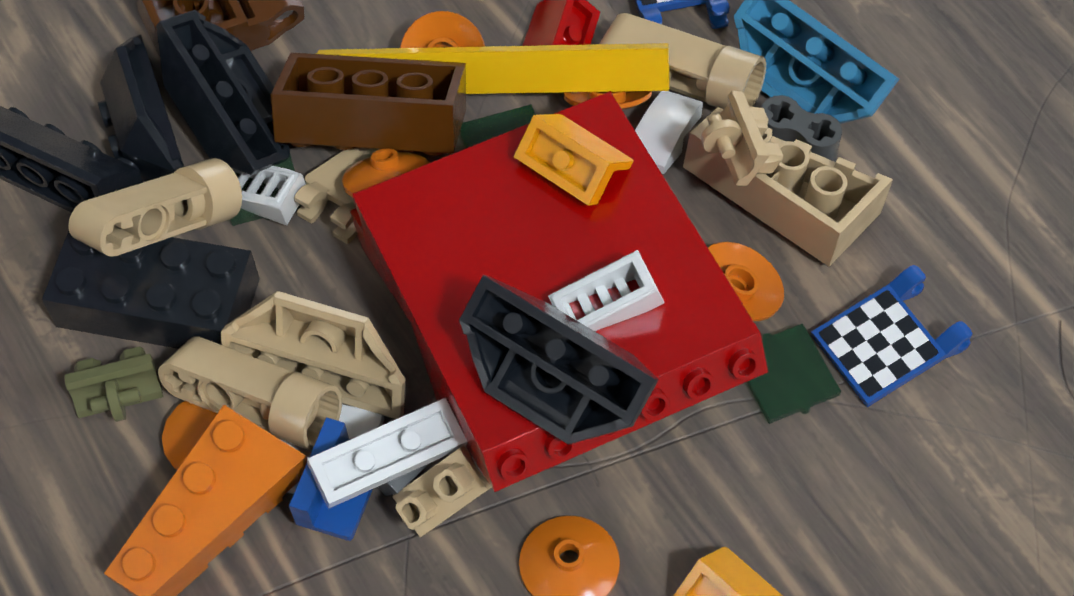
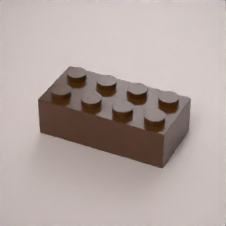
[271,53,466,156]

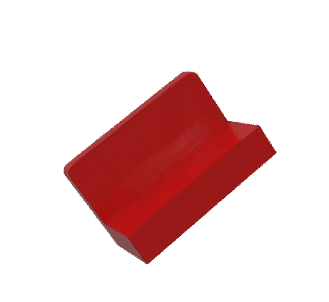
[523,0,601,46]

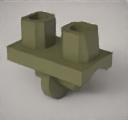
[64,346,163,422]

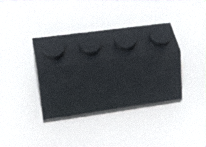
[0,106,143,213]

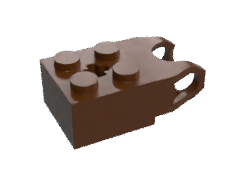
[136,0,304,57]

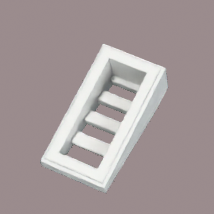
[232,166,306,226]
[548,250,665,331]

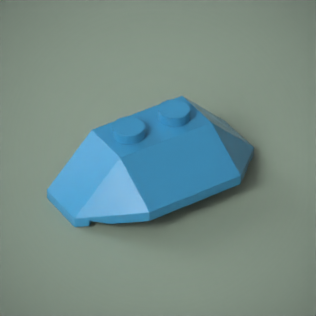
[734,0,899,124]

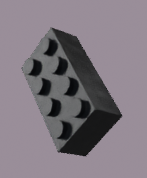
[42,231,260,349]

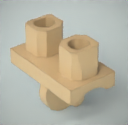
[701,90,783,186]
[392,445,492,538]

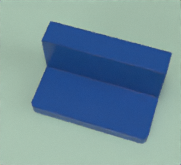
[289,417,373,541]

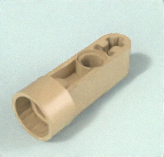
[599,13,766,109]
[68,158,242,257]
[158,337,342,451]

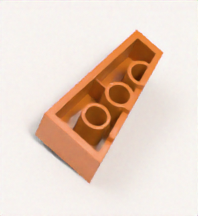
[104,405,308,596]

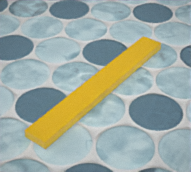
[316,43,670,94]

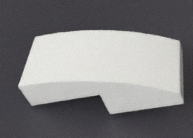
[635,91,703,174]

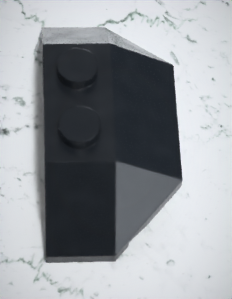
[156,10,290,175]
[97,34,185,182]
[459,275,659,444]

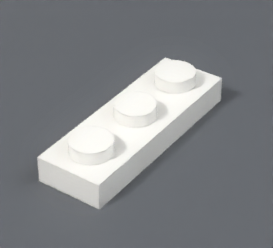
[307,398,468,509]

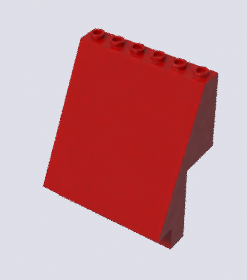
[350,91,768,492]

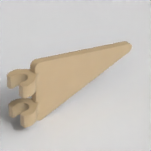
[294,147,413,244]

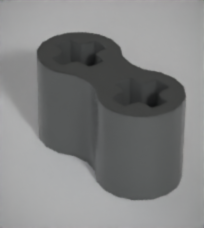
[761,95,842,162]

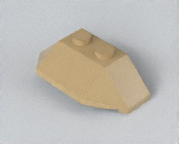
[221,291,405,419]

